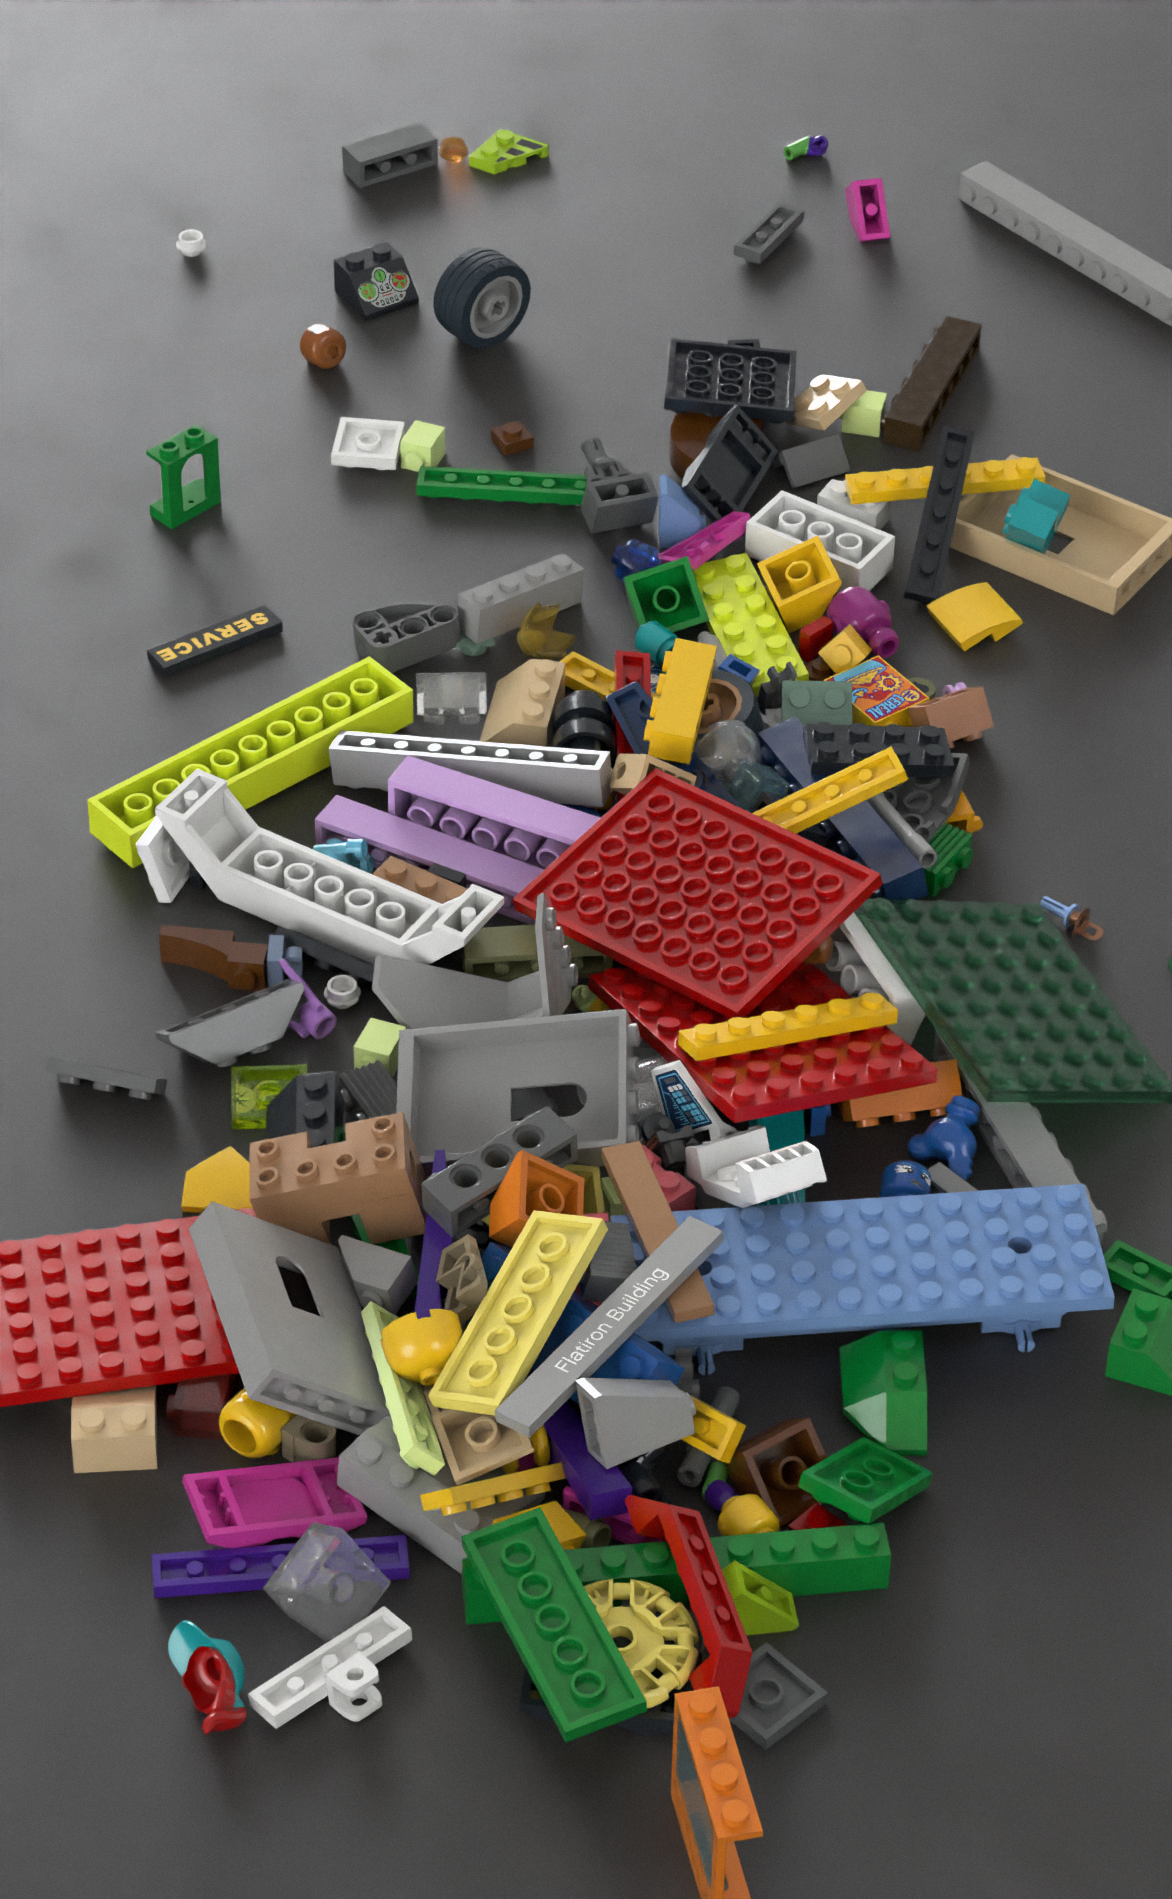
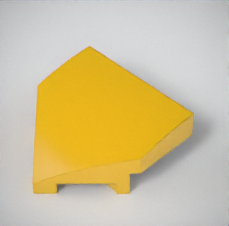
[181,1146,253,1213]

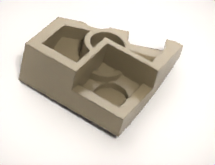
[436,1234,488,1325]

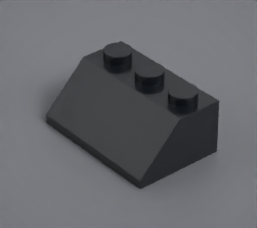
[266,1071,344,1148]

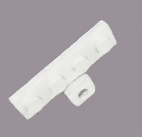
[248,1606,412,1729]

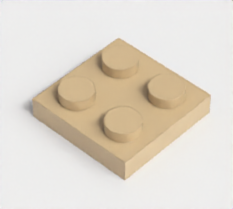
[785,374,867,431]

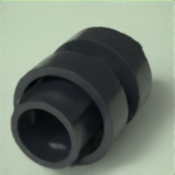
[552,690,617,768]

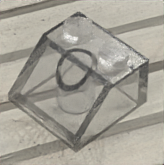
[416,672,487,724]
[263,1522,391,1642]

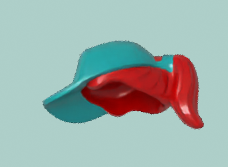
[168,1620,247,1735]

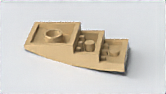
[423,1385,534,1486]

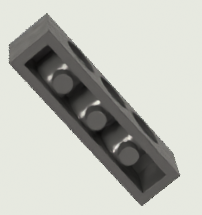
[421,1106,577,1238]

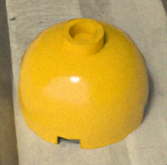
[380,1309,463,1386]

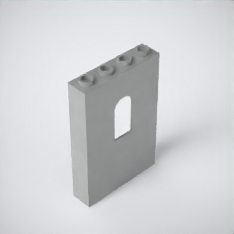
[396,1009,640,1178]
[189,1201,391,1435]

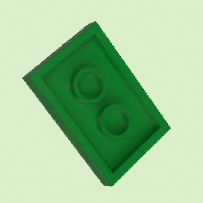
[798,1437,933,1524]

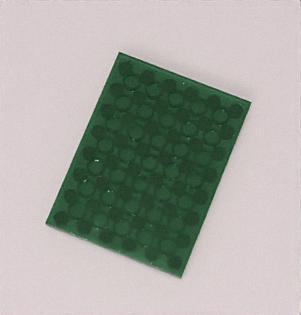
[854,898,1172,1103]

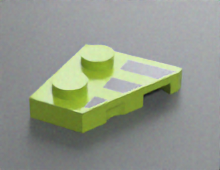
[469,129,549,174]

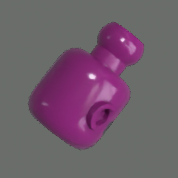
[826,586,899,659]

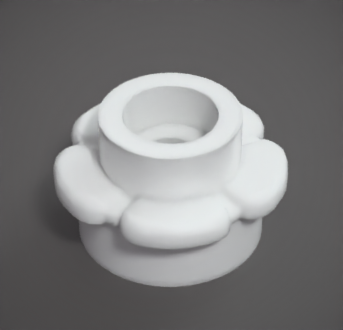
[176,229,206,257]
[324,975,361,1009]

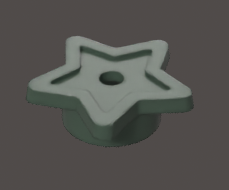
[455,632,495,656]

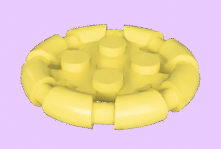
[584,1579,699,1709]

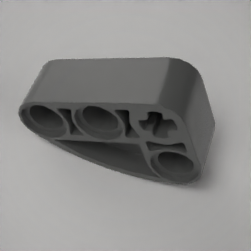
[352,602,461,673]

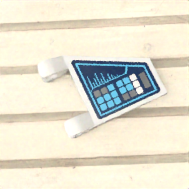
[651,1060,737,1147]

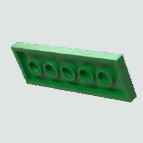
[461,1507,647,1742]

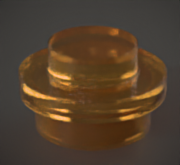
[439,136,468,163]

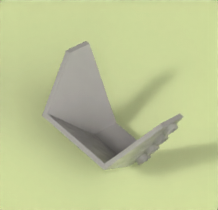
[372,893,578,1030]

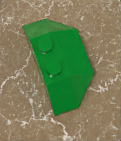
[839,1329,927,1456]

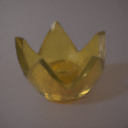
[517,602,577,660]

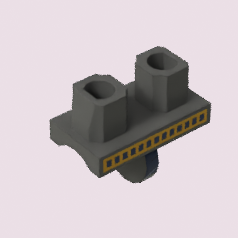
[641,1113,694,1173]

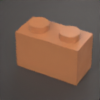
[908,686,994,748]

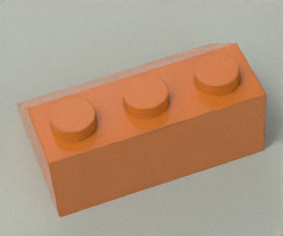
[837,1059,962,1128]

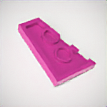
[654,511,751,571]

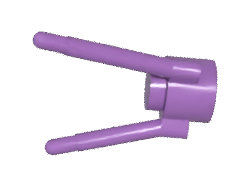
[279,959,337,1039]

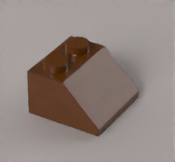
[724,1417,827,1526]

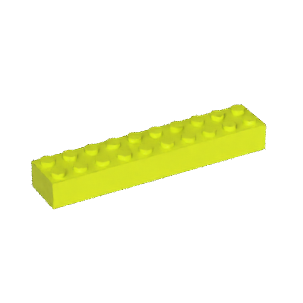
[87,656,414,869]

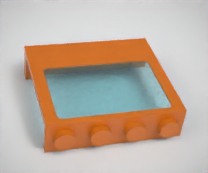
[671,1686,763,1899]

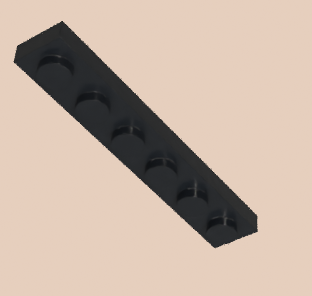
[903,425,975,604]

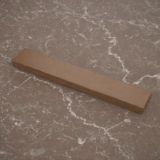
[601,1141,714,1323]

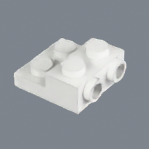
[817,479,891,530]

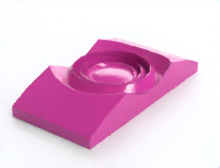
[182,1457,367,1548]

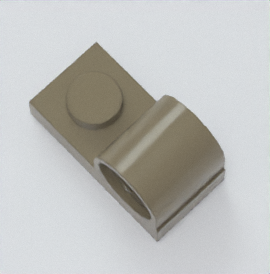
[281,1415,339,1462]

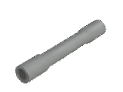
[867,792,937,869]

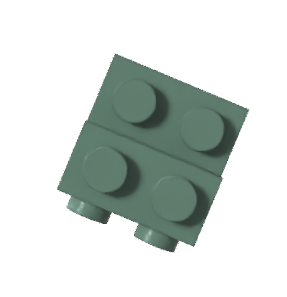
[781,680,853,726]

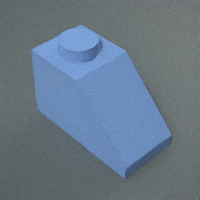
[658,475,706,548]

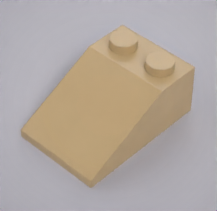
[71,1385,158,1473]

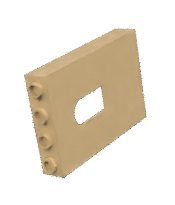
[950,454,1172,615]

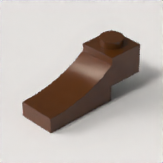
[159,925,268,991]

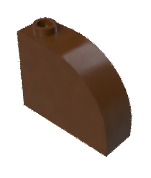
[669,412,762,479]

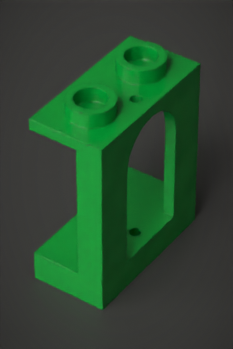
[146,424,221,529]

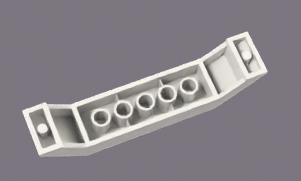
[155,768,504,965]

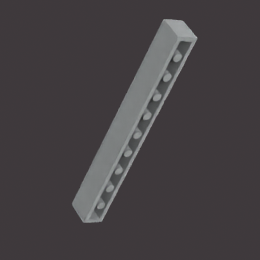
[958,161,1172,327]

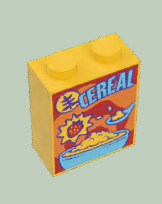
[824,655,930,727]

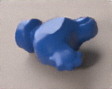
[907,1096,981,1182]

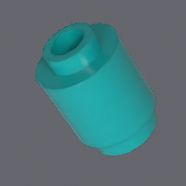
[635,621,680,666]

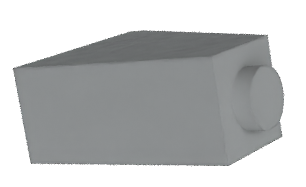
[575,1378,696,1469]

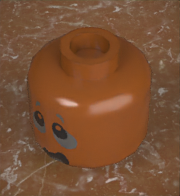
[300,324,346,369]

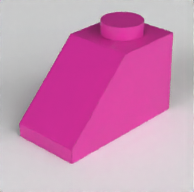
[845,178,891,242]

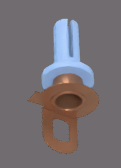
[1040,896,1103,940]

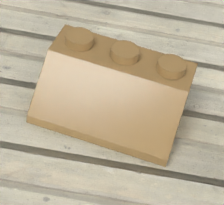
[480,659,565,747]

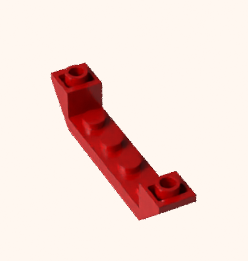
[624,1495,753,1718]

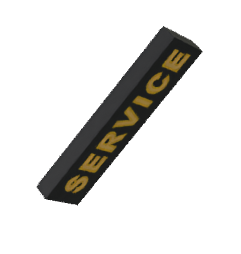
[147,605,283,677]

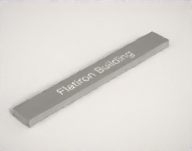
[495,1216,724,1438]

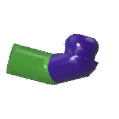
[783,135,829,160]
[702,1461,740,1511]

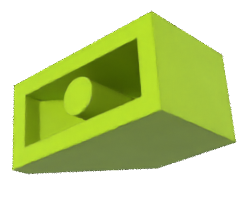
[722,1560,799,1636]

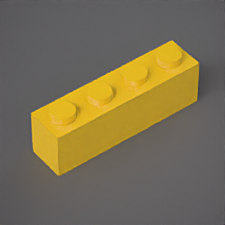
[643,638,717,764]

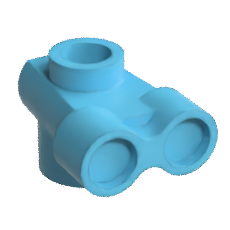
[313,838,374,874]

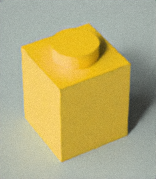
[818,624,872,674]

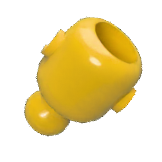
[219,1387,297,1458]

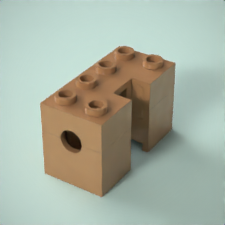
[250,1112,427,1245]

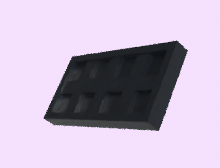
[802,722,954,778]

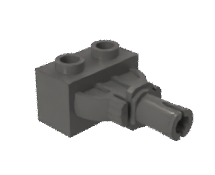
[580,438,659,533]

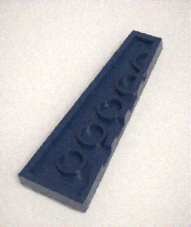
[606,681,742,808]

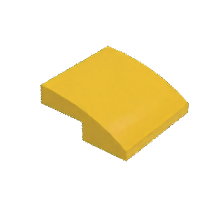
[926,582,1023,652]

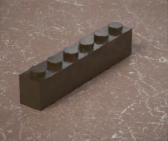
[880,316,982,452]

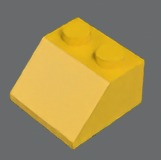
[757,535,842,633]

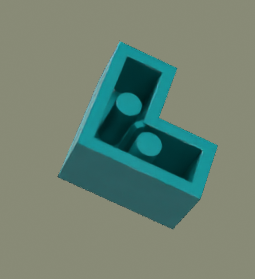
[1002,479,1071,554]

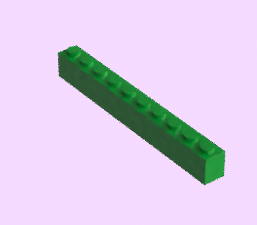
[462,1523,891,1625]

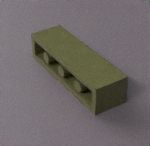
[461,924,613,982]

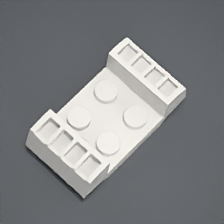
[685,1125,827,1208]

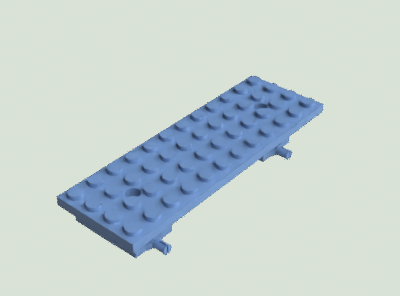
[610,1184,1115,1375]

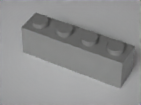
[457,553,585,644]

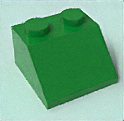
[1105,1288,1172,1396]

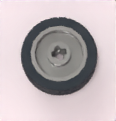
[433,247,531,349]

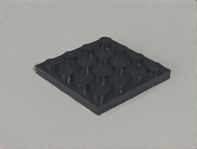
[664,338,796,424]

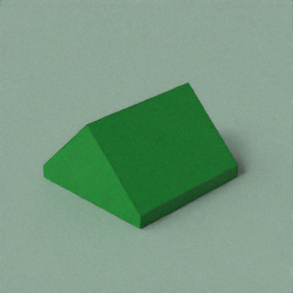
[623,556,709,633]

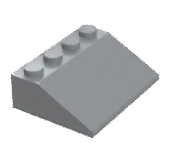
[337,1413,545,1574]

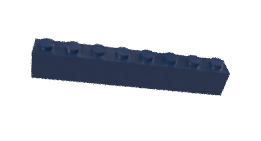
[757,716,928,912]

